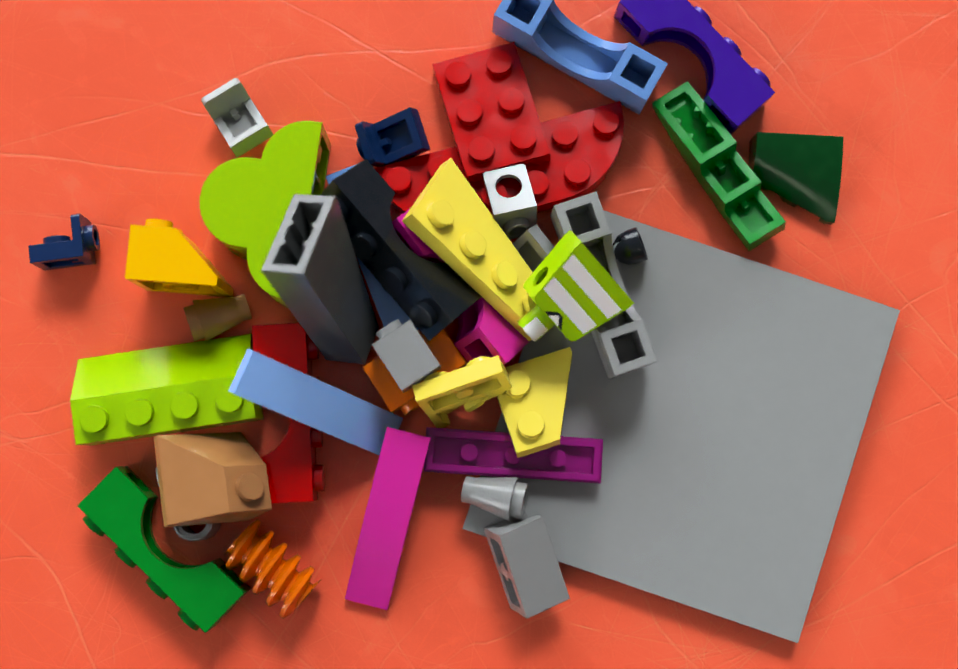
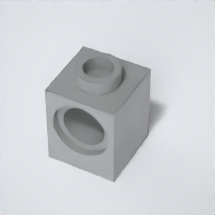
[372,319,441,393]

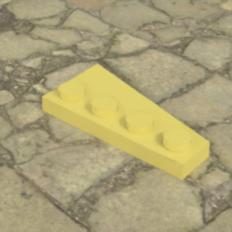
[402,158,537,341]

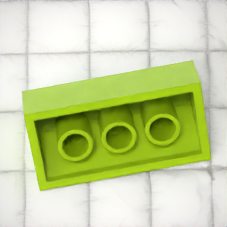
[70,334,264,446]

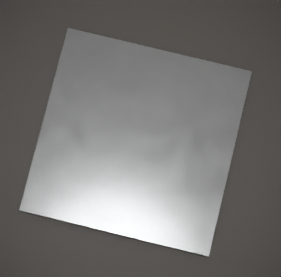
[462,210,900,643]

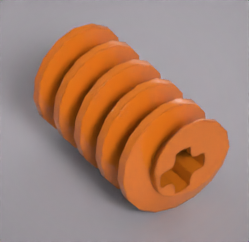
[224,519,322,619]

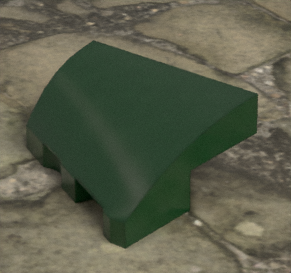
[749,132,843,224]

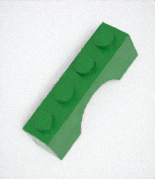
[77,466,251,633]

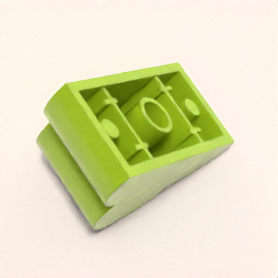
[199,121,331,308]

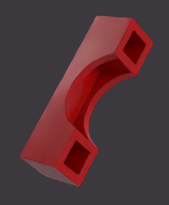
[252,323,325,504]

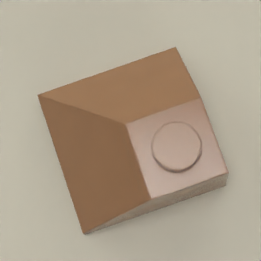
[154,432,272,527]

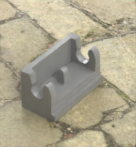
[483,513,570,619]

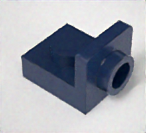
[28,214,100,271]

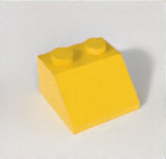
[125,219,233,297]

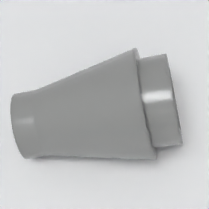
[461,476,529,521]

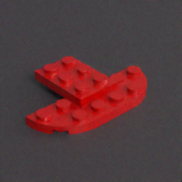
[375,42,624,216]

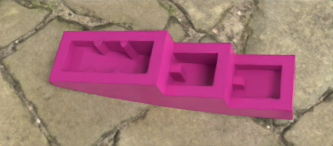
[345,427,431,610]

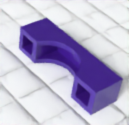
[614,0,775,135]

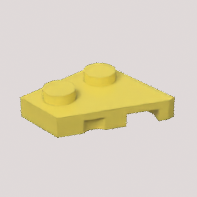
[497,347,572,458]
[412,355,512,428]

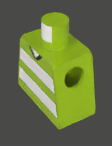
[518,230,634,342]

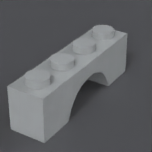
[550,191,658,379]

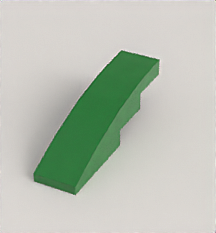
[652,81,786,251]

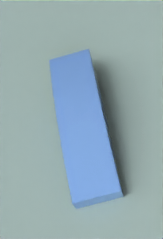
[228,349,403,456]

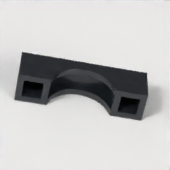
[320,159,481,341]

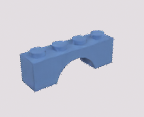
[492,0,668,114]

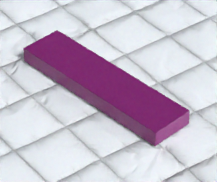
[423,427,603,484]

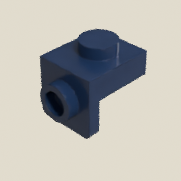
[355,107,430,167]

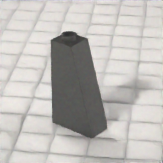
[261,194,379,364]

